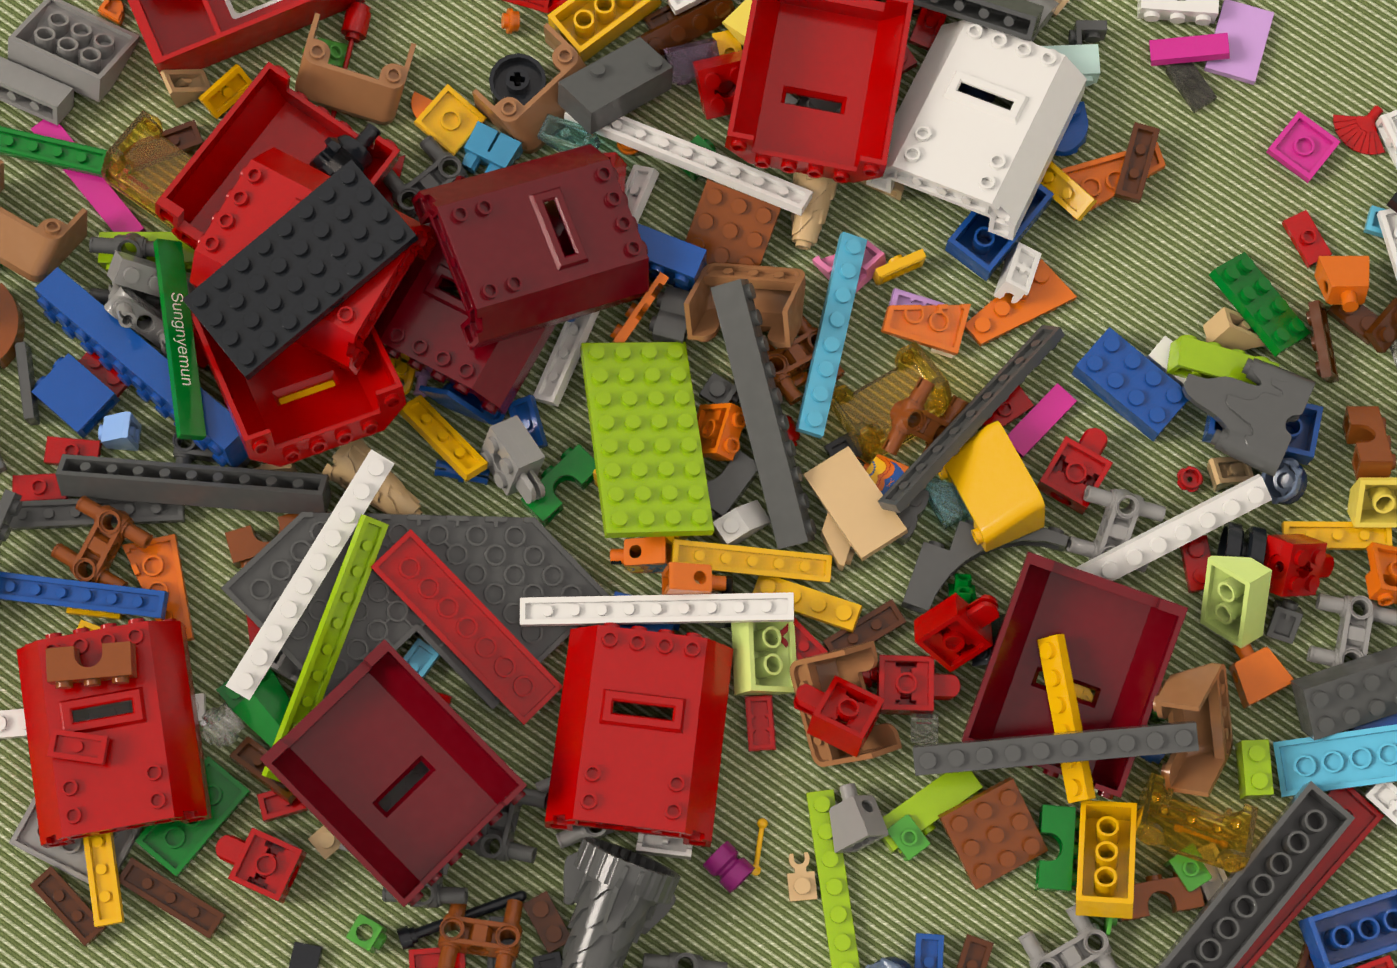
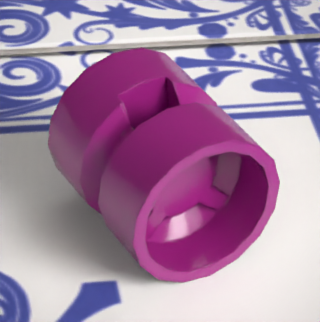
[703,840,755,893]

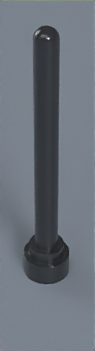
[397,890,527,950]

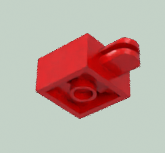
[692,50,743,120]
[1037,428,1113,515]
[1263,534,1334,597]
[914,593,999,673]
[877,655,961,716]
[793,675,885,758]
[216,827,307,904]

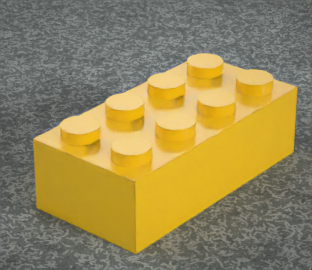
[547,0,661,62]
[1076,800,1137,919]

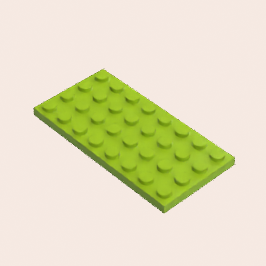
[580,342,714,538]

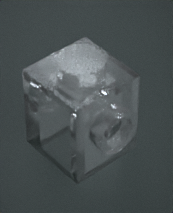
[200,702,246,749]

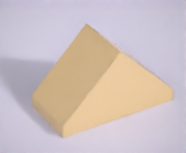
[160,69,211,108]

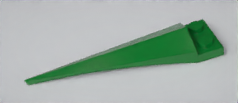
[216,668,290,747]

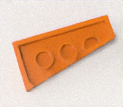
[1062,142,1166,220]
[964,259,1077,347]
[122,534,195,641]

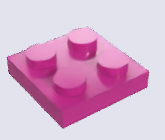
[1266,111,1341,183]

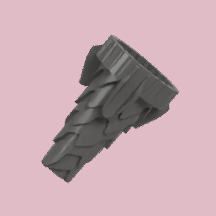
[561,837,681,968]

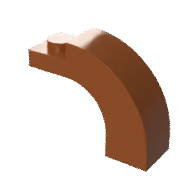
[0,283,25,369]

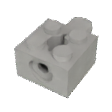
[479,415,545,504]

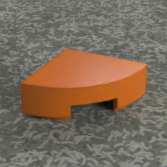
[97,0,125,26]
[411,91,433,119]

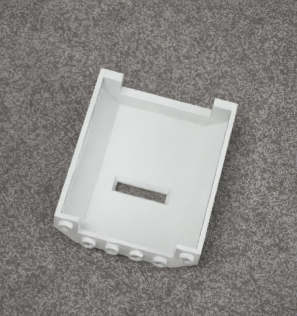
[866,20,1087,241]

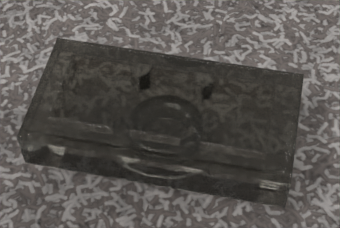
[1165,62,1217,113]

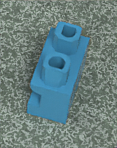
[462,121,523,174]

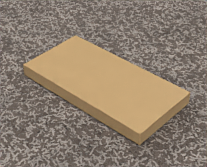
[803,446,908,561]

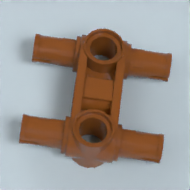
[767,314,845,406]
[881,377,969,456]
[51,496,153,587]
[437,899,523,968]

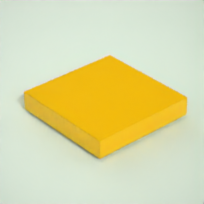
[413,84,487,156]

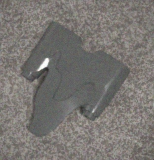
[1182,358,1316,477]

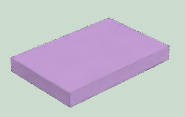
[1204,0,1274,85]

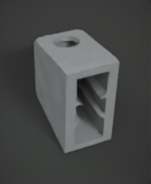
[829,783,889,853]

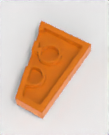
[610,272,669,343]
[881,304,971,355]

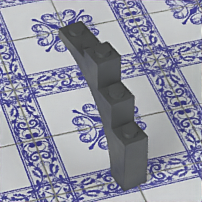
[901,520,1069,614]

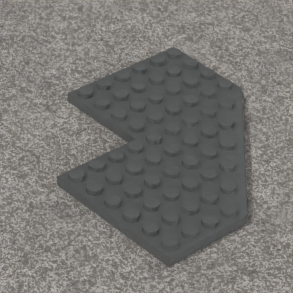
[221,512,610,710]

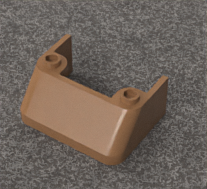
[295,13,416,125]
[472,23,586,154]
[0,160,87,282]

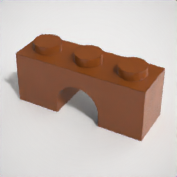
[1342,406,1396,481]
[225,514,299,569]
[45,641,137,689]
[1118,872,1205,922]

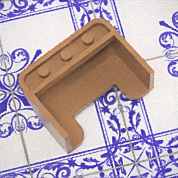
[684,263,806,348]
[790,641,902,767]
[1153,663,1233,797]

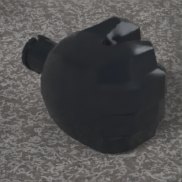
[309,123,381,176]

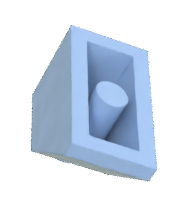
[98,411,141,451]

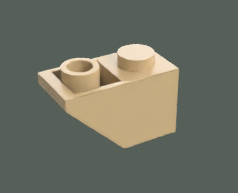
[820,513,855,571]

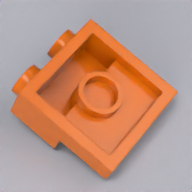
[697,403,746,461]
[1365,542,1397,606]

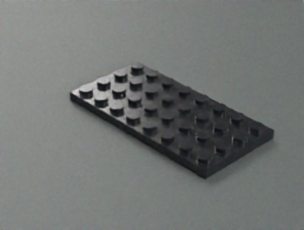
[182,159,419,380]

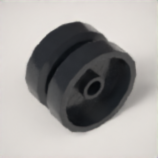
[489,53,547,105]
[1216,522,1267,564]

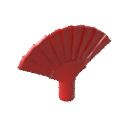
[1333,105,1385,155]

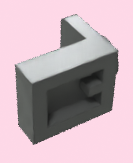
[1068,20,1107,45]
[699,372,740,405]
[1266,599,1303,644]

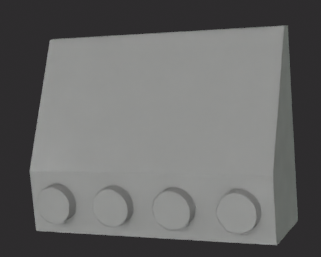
[8,0,140,102]

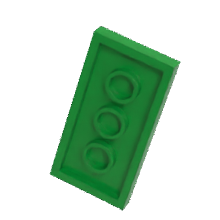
[1209,252,1311,357]
[135,756,251,877]

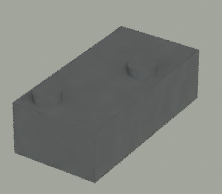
[558,37,673,135]

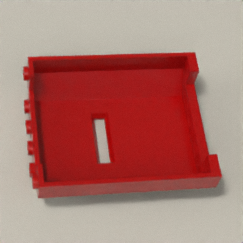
[725,0,914,183]
[155,62,400,250]
[189,147,438,375]
[191,311,407,467]
[16,618,212,848]
[545,622,733,848]

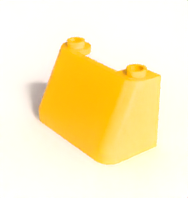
[938,421,1045,552]

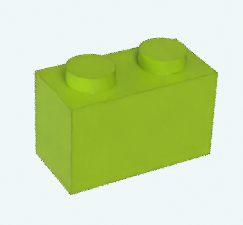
[1235,739,1274,800]

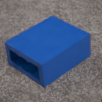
[31,353,120,439]

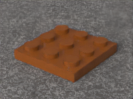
[685,179,782,266]
[938,777,1048,890]

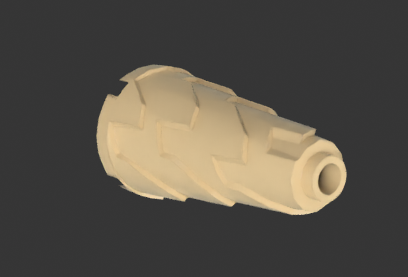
[791,172,838,250]
[322,438,423,515]

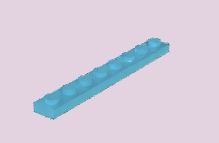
[795,232,867,438]

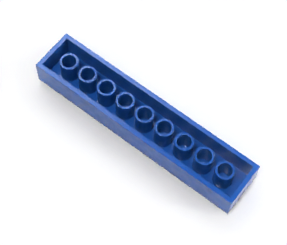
[34,267,248,468]

